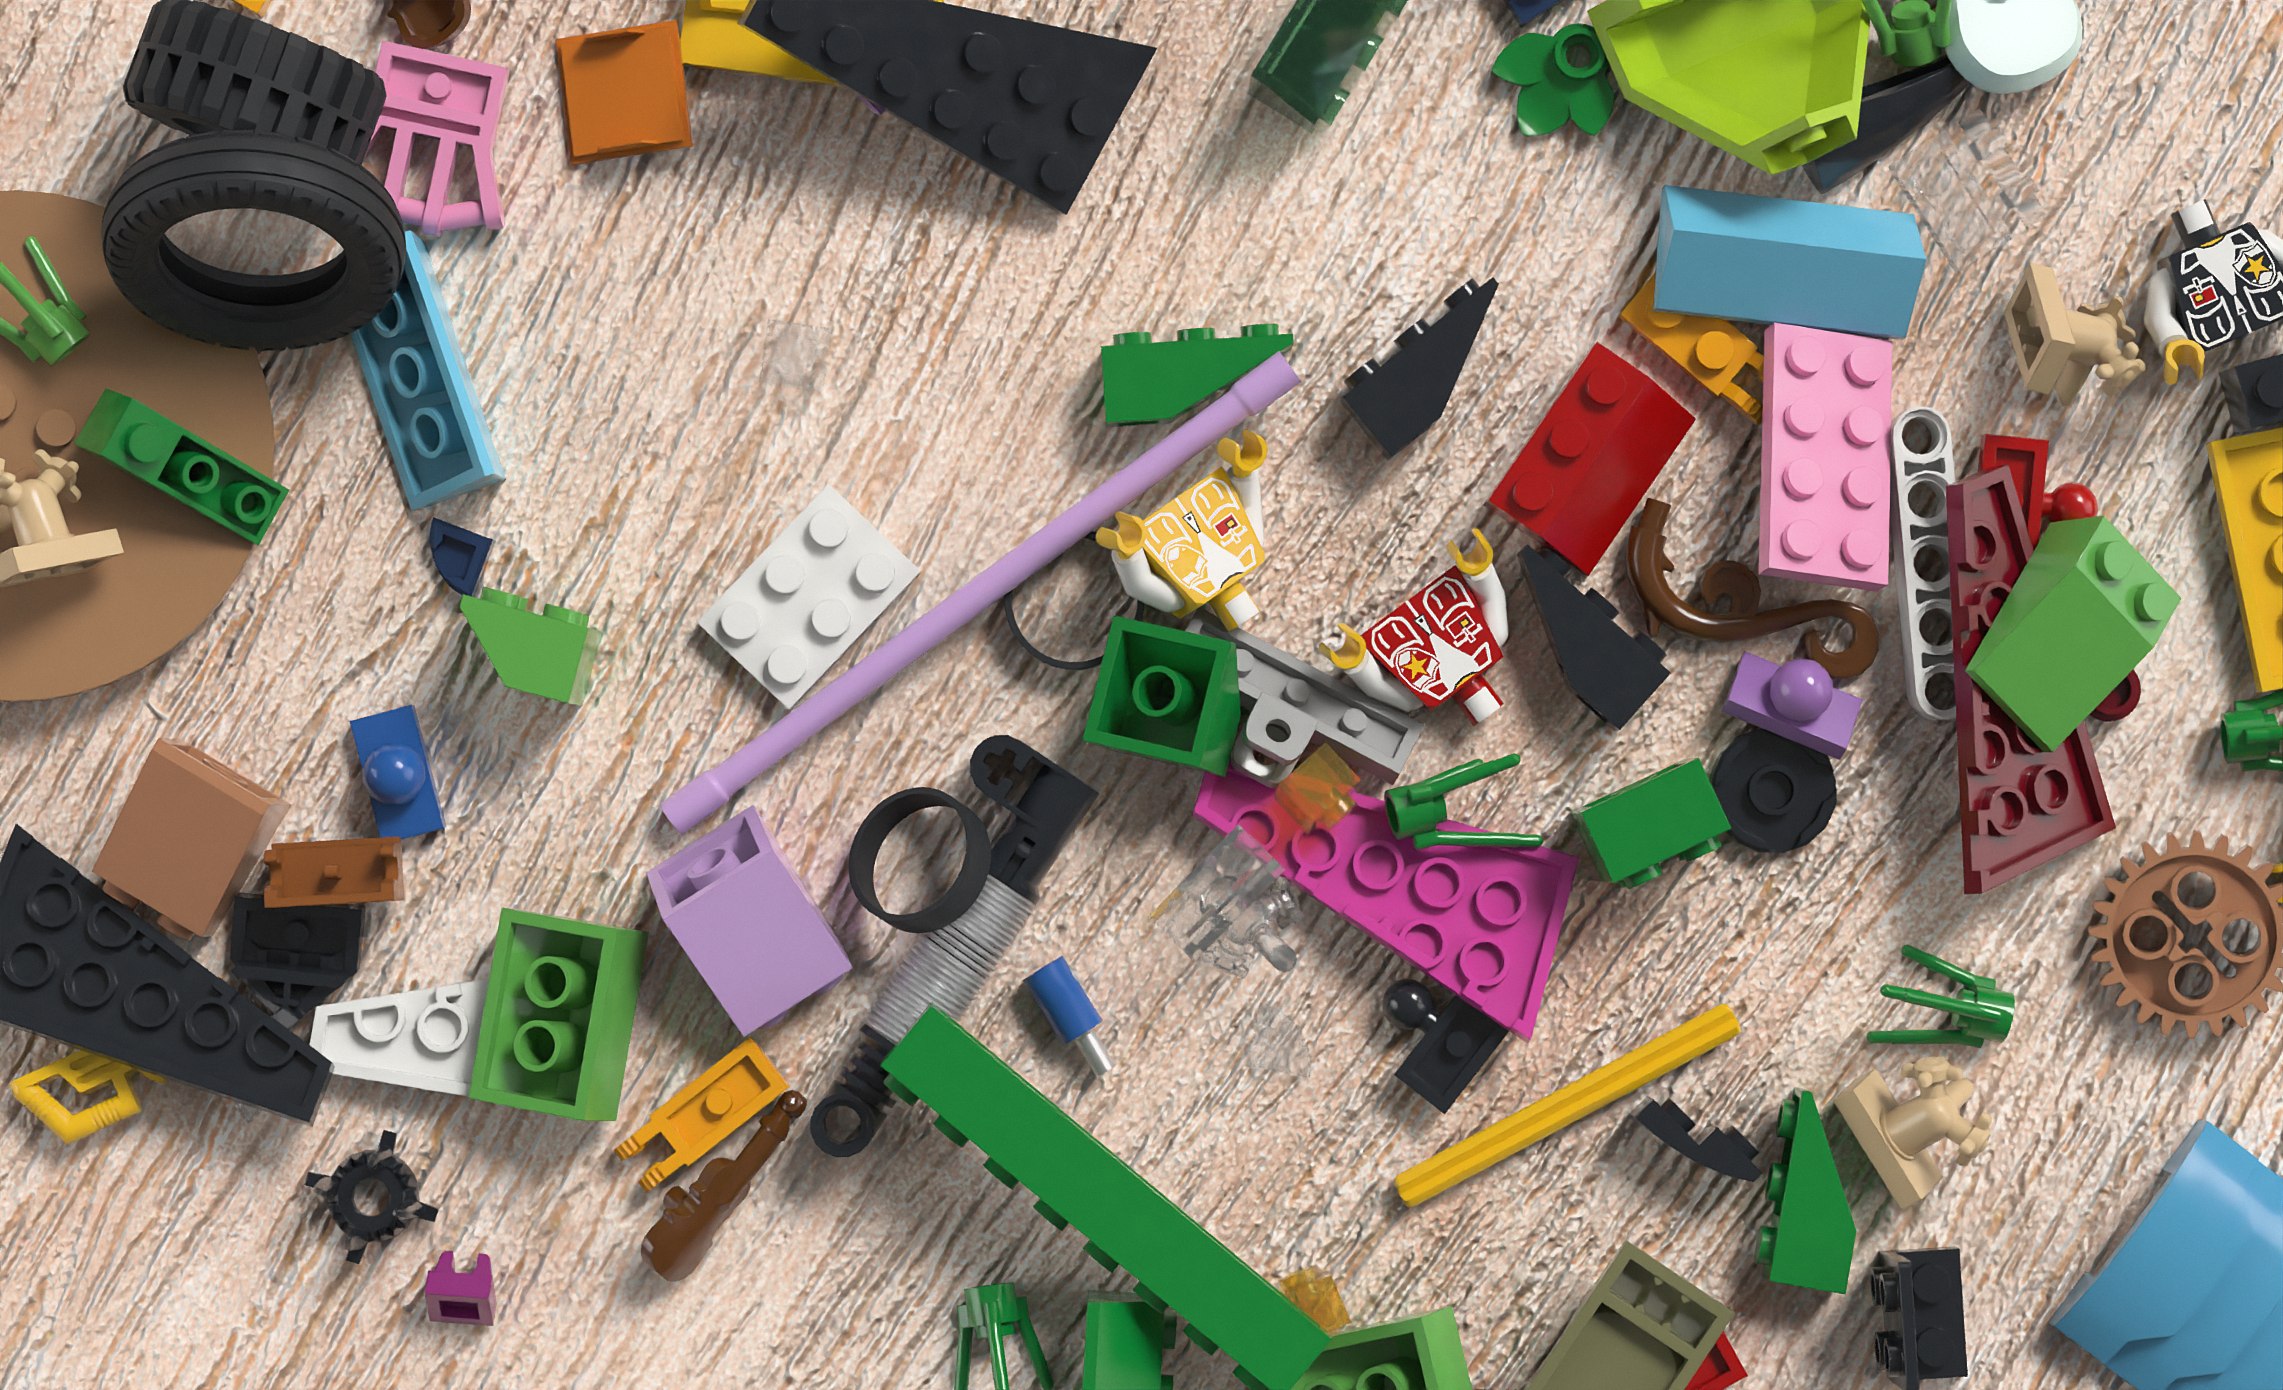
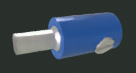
[1022,955,1116,1077]

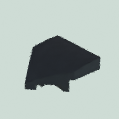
[230,892,366,1029]

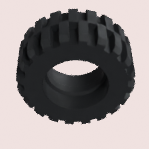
[123,0,387,165]

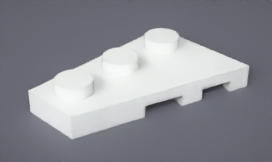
[310,979,489,1097]

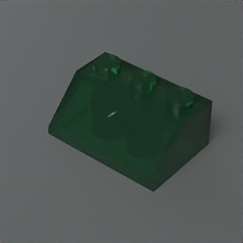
[1248,0,1410,134]

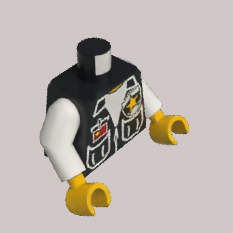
[2144,199,2283,385]

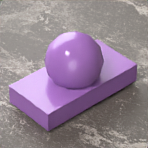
[1722,651,1863,760]

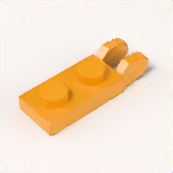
[1619,272,1764,425]
[613,1036,790,1193]

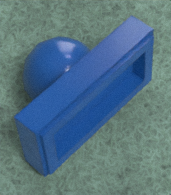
[350,705,447,840]

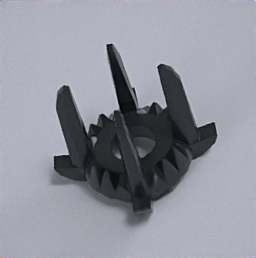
[304,1130,439,1264]

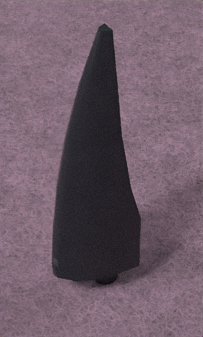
[1802,54,1971,195]

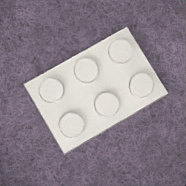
[697,483,922,710]

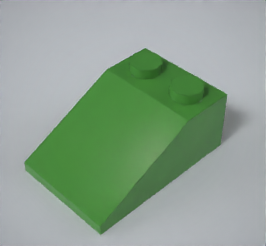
[1965,516,2181,752]
[1268,1306,1473,1390]

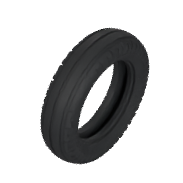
[101,130,406,351]

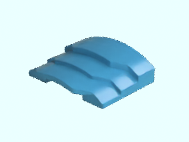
[2048,1119,2283,1390]

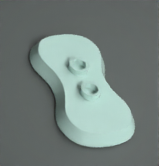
[1937,0,2083,94]

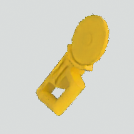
[9,1050,168,1145]

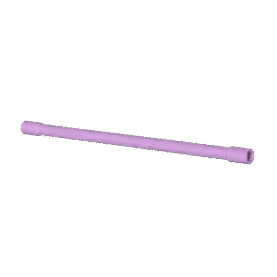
[660,351,1301,835]

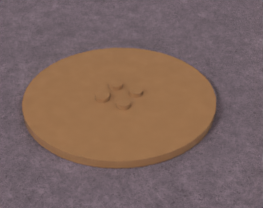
[0,190,275,702]

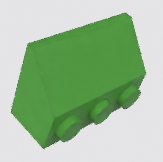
[468,908,649,1121]

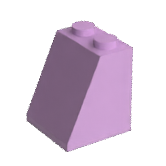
[646,805,852,1037]

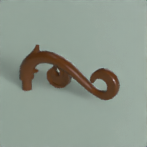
[1625,498,1879,680]

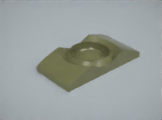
[1523,1240,1735,1390]

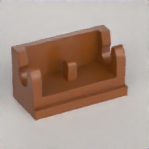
[263,836,404,908]

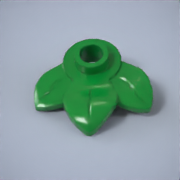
[1492,23,1614,137]

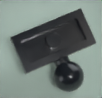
[1382,979,1509,1114]

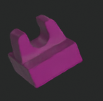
[425,1251,497,1326]

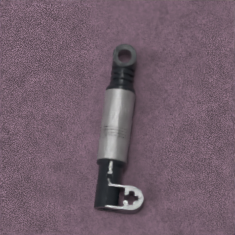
[810,735,1100,1157]

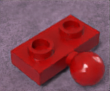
[1978,434,2098,550]

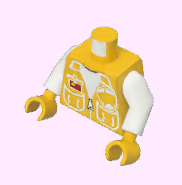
[1096,429,1268,632]

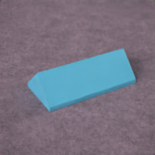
[1653,185,1926,340]
[350,230,506,511]

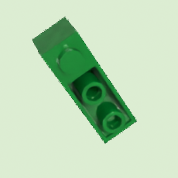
[1101,324,1294,428]
[74,388,289,546]
[1754,1087,1856,1295]

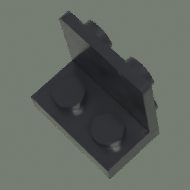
[1870,1246,1968,1390]

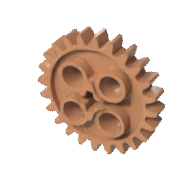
[2088,830,2283,1039]

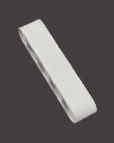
[1890,406,1956,721]

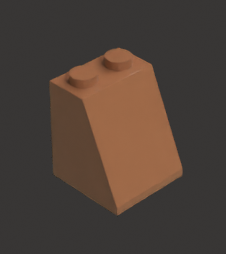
[91,738,292,941]

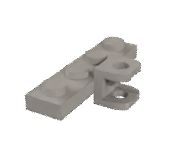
[1185,607,1424,788]

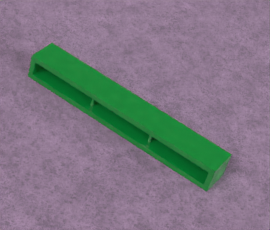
[881,1002,1332,1390]

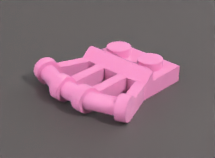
[364,41,510,237]

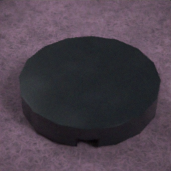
[1709,728,1837,853]

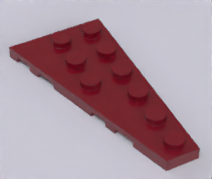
[1946,464,2116,895]

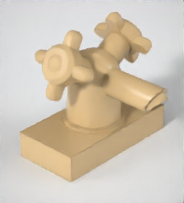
[2004,262,2146,407]
[0,449,124,588]
[1833,1056,1992,1210]

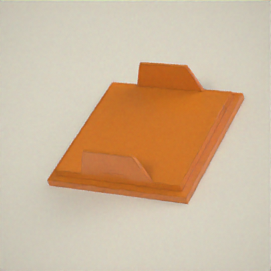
[555,20,693,165]

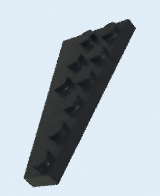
[737,0,1157,215]
[0,824,335,1127]

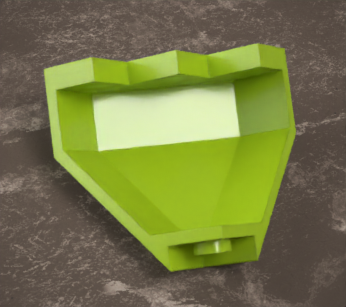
[1587,0,1870,175]

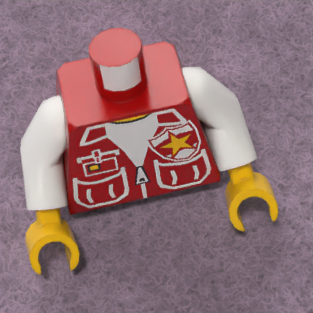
[1318,528,1508,727]

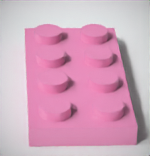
[1759,323,1892,592]

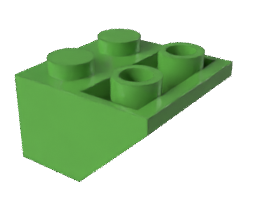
[460,586,602,706]

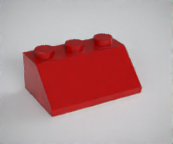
[1483,342,1696,577]

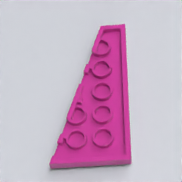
[1192,756,1580,1044]

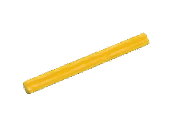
[1394,1004,1741,1207]

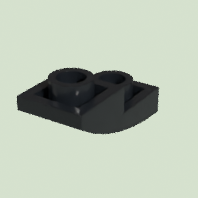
[1630,1096,1762,1182]

